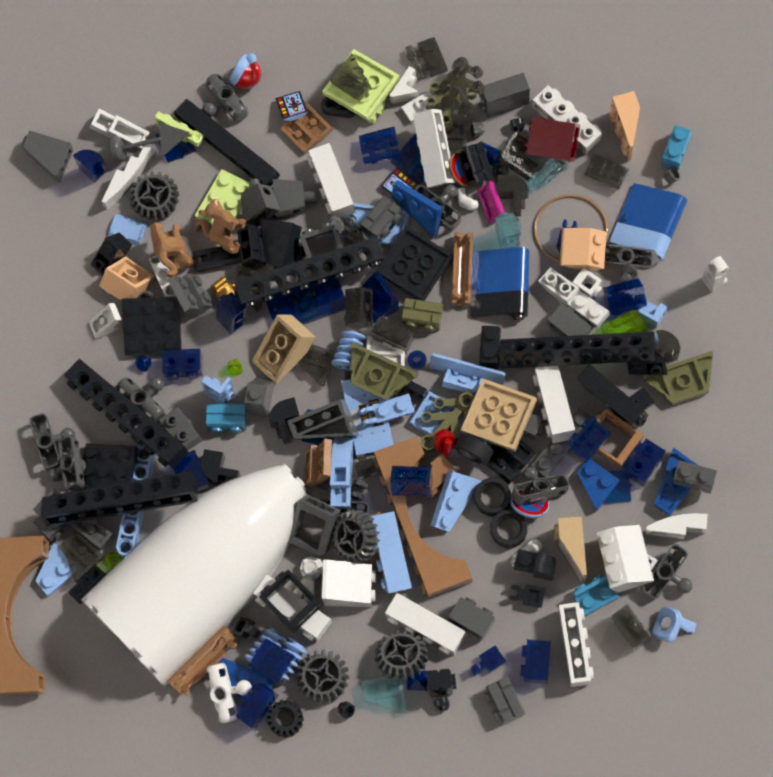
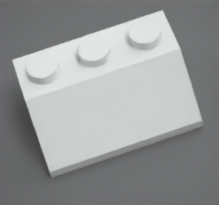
[597,525,654,593]

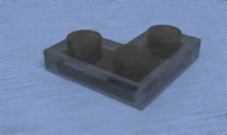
[498,131,538,181]

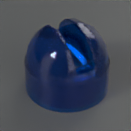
[135,355,152,372]

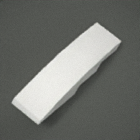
[101,144,155,209]

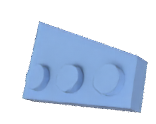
[430,470,481,532]

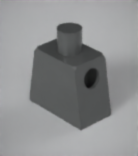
[241,179,280,227]
[273,179,316,219]

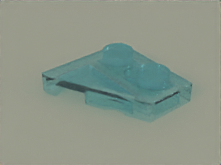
[527,158,570,191]
[362,676,408,713]

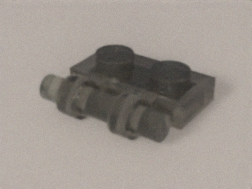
[405,37,448,80]

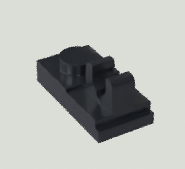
[397,381,428,400]

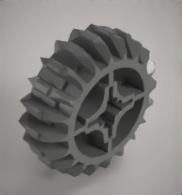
[129,171,180,221]
[331,510,381,563]
[375,629,428,682]
[296,649,350,704]

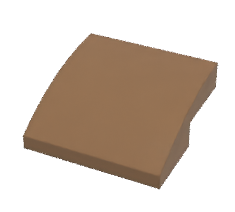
[280,103,333,153]
[304,439,332,488]

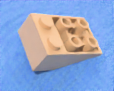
[609,91,640,161]

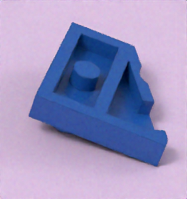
[577,458,620,511]

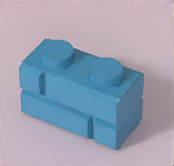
[661,125,692,171]
[206,404,247,433]

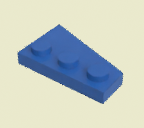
[391,180,443,238]
[654,447,697,517]
[218,658,276,716]

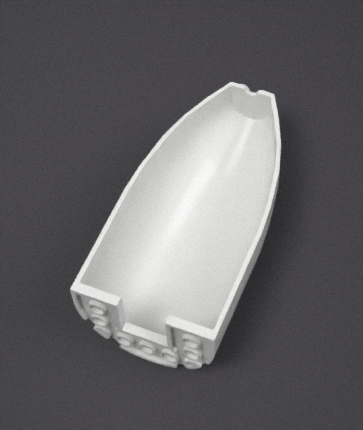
[81,463,307,687]

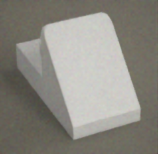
[389,66,418,104]
[89,303,122,339]

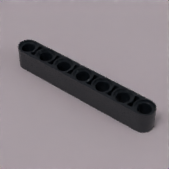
[173,99,280,187]

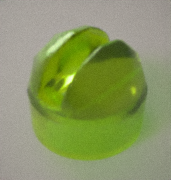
[227,359,242,376]
[105,552,122,568]

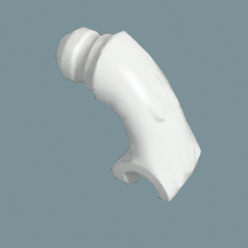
[511,539,542,567]

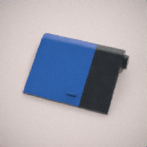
[470,247,529,320]

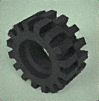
[267,699,304,737]

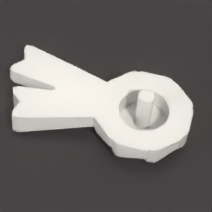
[293,556,323,603]

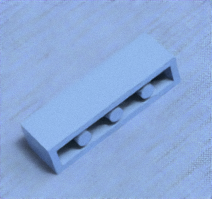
[371,511,412,594]

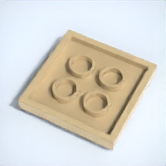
[461,379,537,452]

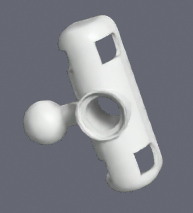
[206,663,252,723]

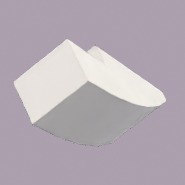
[89,109,150,149]
[645,513,708,539]

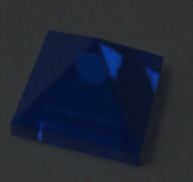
[407,671,428,691]

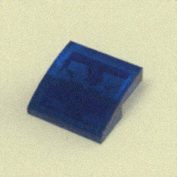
[390,134,424,184]

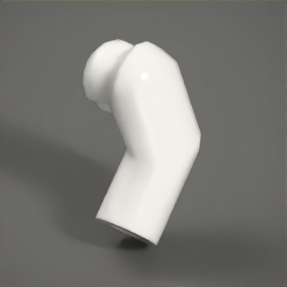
[457,188,479,211]

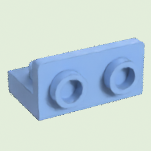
[201,376,235,404]

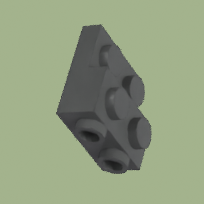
[168,273,213,314]

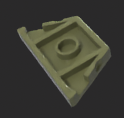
[351,342,419,401]
[642,351,713,406]

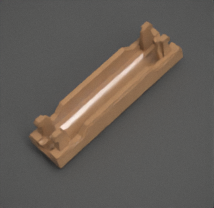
[451,232,473,306]
[167,626,237,695]

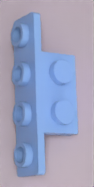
[429,353,505,395]

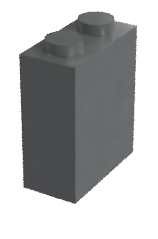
[479,72,530,117]

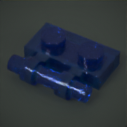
[359,126,401,165]

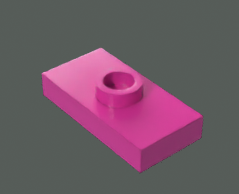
[477,181,506,224]

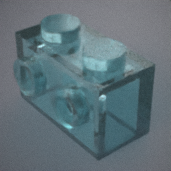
[495,213,521,249]

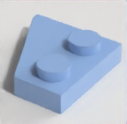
[36,543,79,597]

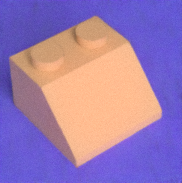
[560,228,606,272]
[99,257,156,302]

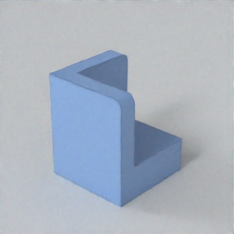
[637,301,667,328]

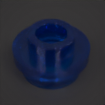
[408,350,427,370]

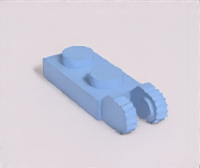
[358,394,415,426]

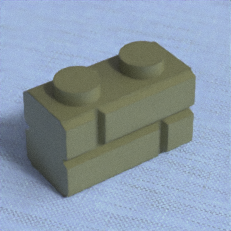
[402,298,444,332]

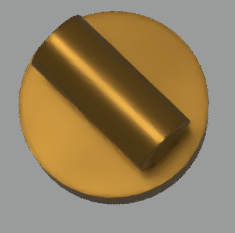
[211,277,235,304]

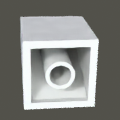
[322,560,376,607]

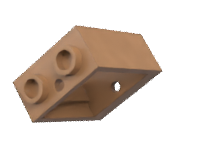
[582,409,644,470]

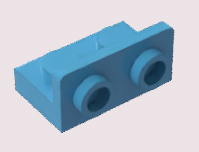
[573,575,619,617]

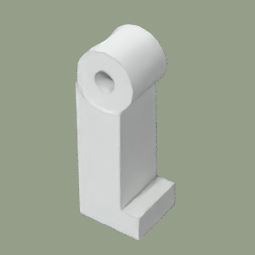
[149,255,176,296]
[702,256,729,293]

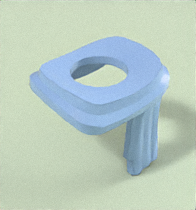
[652,606,696,642]

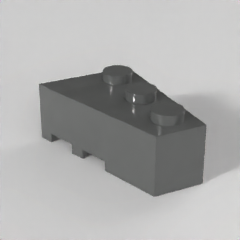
[288,399,359,439]

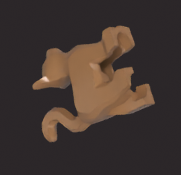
[194,199,246,254]
[150,222,193,278]

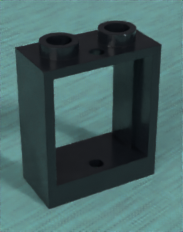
[259,570,322,634]

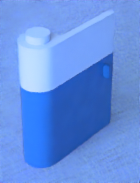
[609,183,687,263]

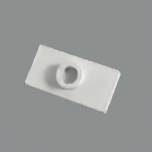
[401,90,442,124]

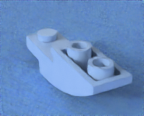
[330,437,353,509]

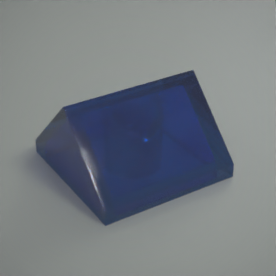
[355,271,399,324]

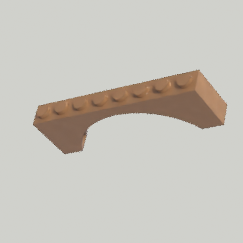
[372,436,473,598]
[0,535,49,696]

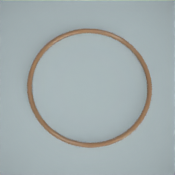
[534,194,608,263]

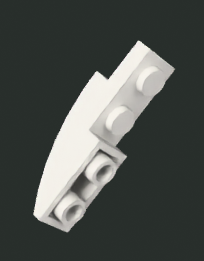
[538,267,610,328]

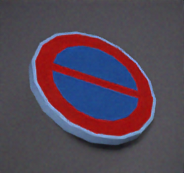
[511,489,549,518]

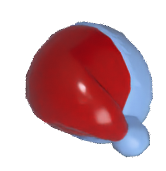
[229,53,262,89]

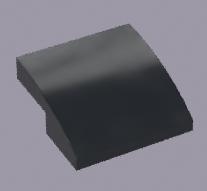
[486,440,536,484]

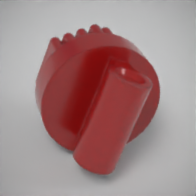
[433,429,456,457]

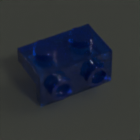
[568,416,612,464]

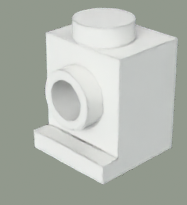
[572,267,603,298]

